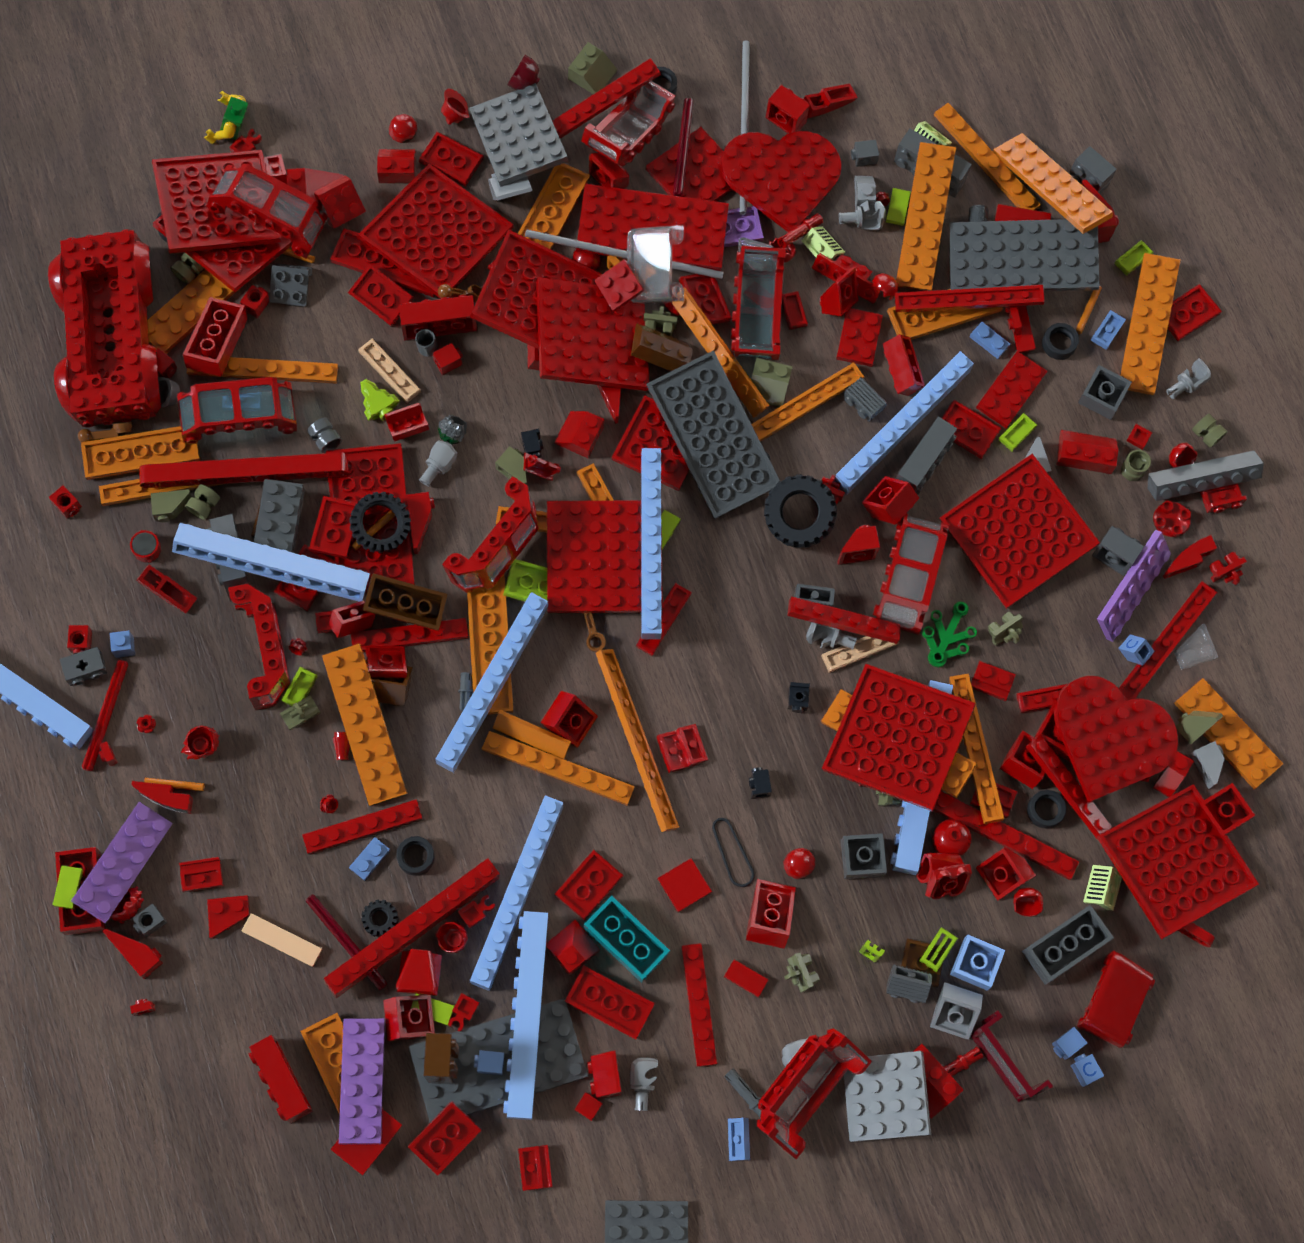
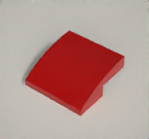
[656,724,708,773]

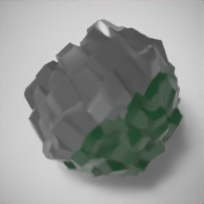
[438,415,467,445]

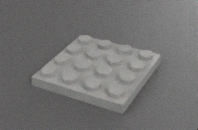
[844,1051,931,1142]

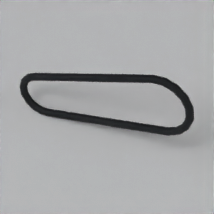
[712,818,755,887]

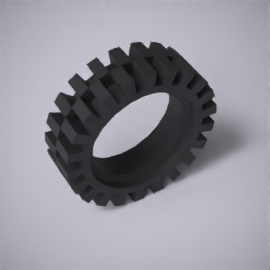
[349,492,411,553]

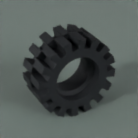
[361,899,399,938]

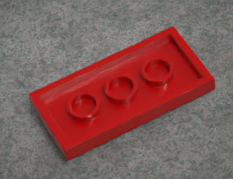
[976,351,1047,428]
[565,966,655,1040]

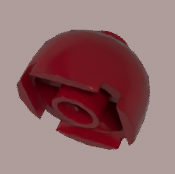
[507,55,540,90]

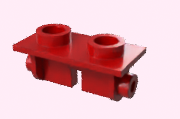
[523,453,561,481]

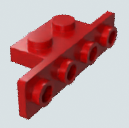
[812,253,881,303]
[1004,306,1036,353]

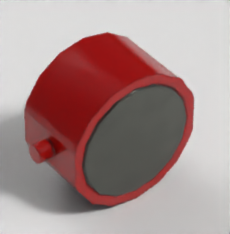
[130,530,161,563]

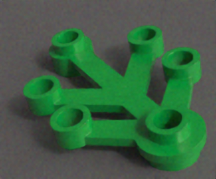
[922,601,977,667]

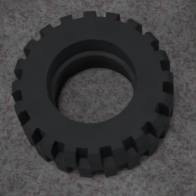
[764,474,837,548]

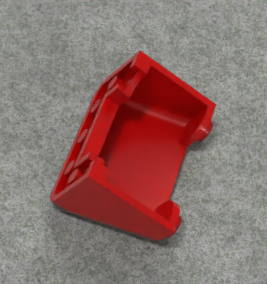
[1076,951,1155,1048]

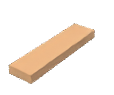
[358,338,421,403]
[821,636,899,673]
[241,913,323,967]

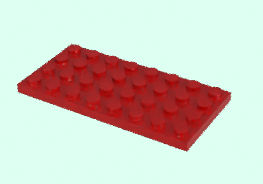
[576,184,729,271]
[326,443,415,593]

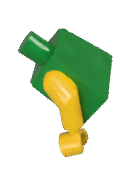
[204,91,248,144]

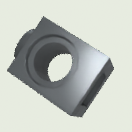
[851,140,879,167]
[133,904,167,937]

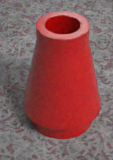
[332,732,350,760]

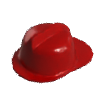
[441,89,469,125]

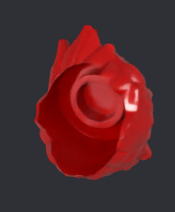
[181,725,220,760]
[110,886,144,924]

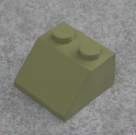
[568,42,617,94]
[751,358,793,407]

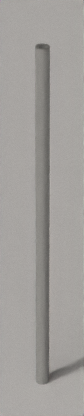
[740,41,750,215]
[525,229,723,279]

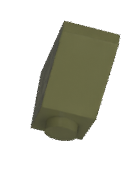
[495,446,527,485]
[151,489,192,523]
[1176,711,1223,744]

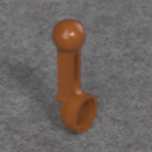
[438,284,482,303]
[78,422,132,442]
[582,613,606,652]

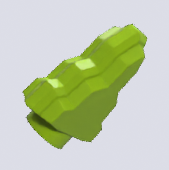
[361,379,400,421]

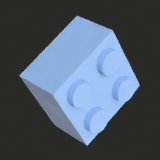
[950,935,1005,990]

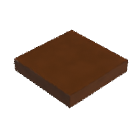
[901,938,946,988]

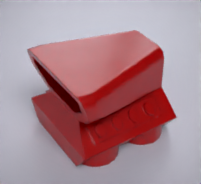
[916,853,972,900]
[396,949,442,996]

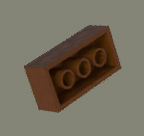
[424,1033,459,1084]

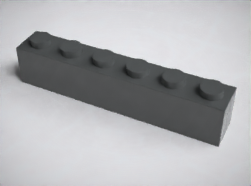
[1147,451,1264,501]

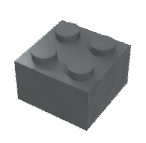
[1069,146,1117,194]
[1078,365,1132,420]
[1092,526,1144,576]
[841,833,887,879]

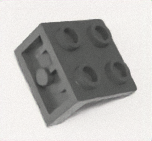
[269,263,313,306]

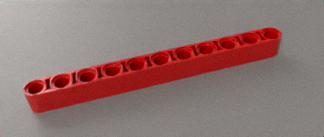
[139,453,348,488]

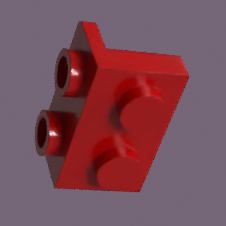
[385,403,430,442]
[1200,483,1247,514]

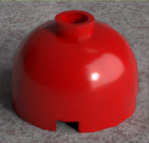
[931,819,972,857]

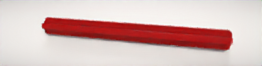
[82,660,128,771]

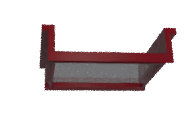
[970,1010,1053,1102]

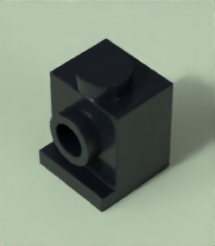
[521,428,544,458]
[788,682,810,713]
[749,767,772,799]

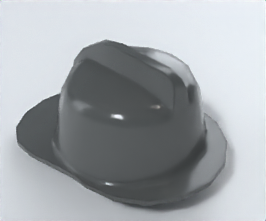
[158,377,180,408]

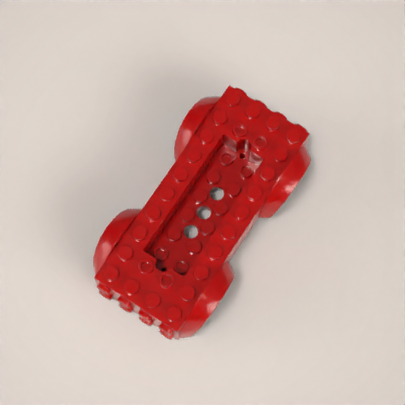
[48,229,161,428]

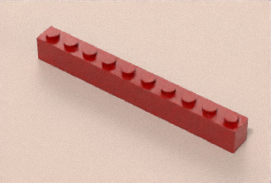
[323,858,500,999]

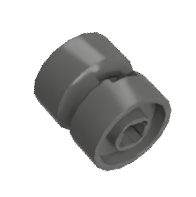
[307,417,342,453]

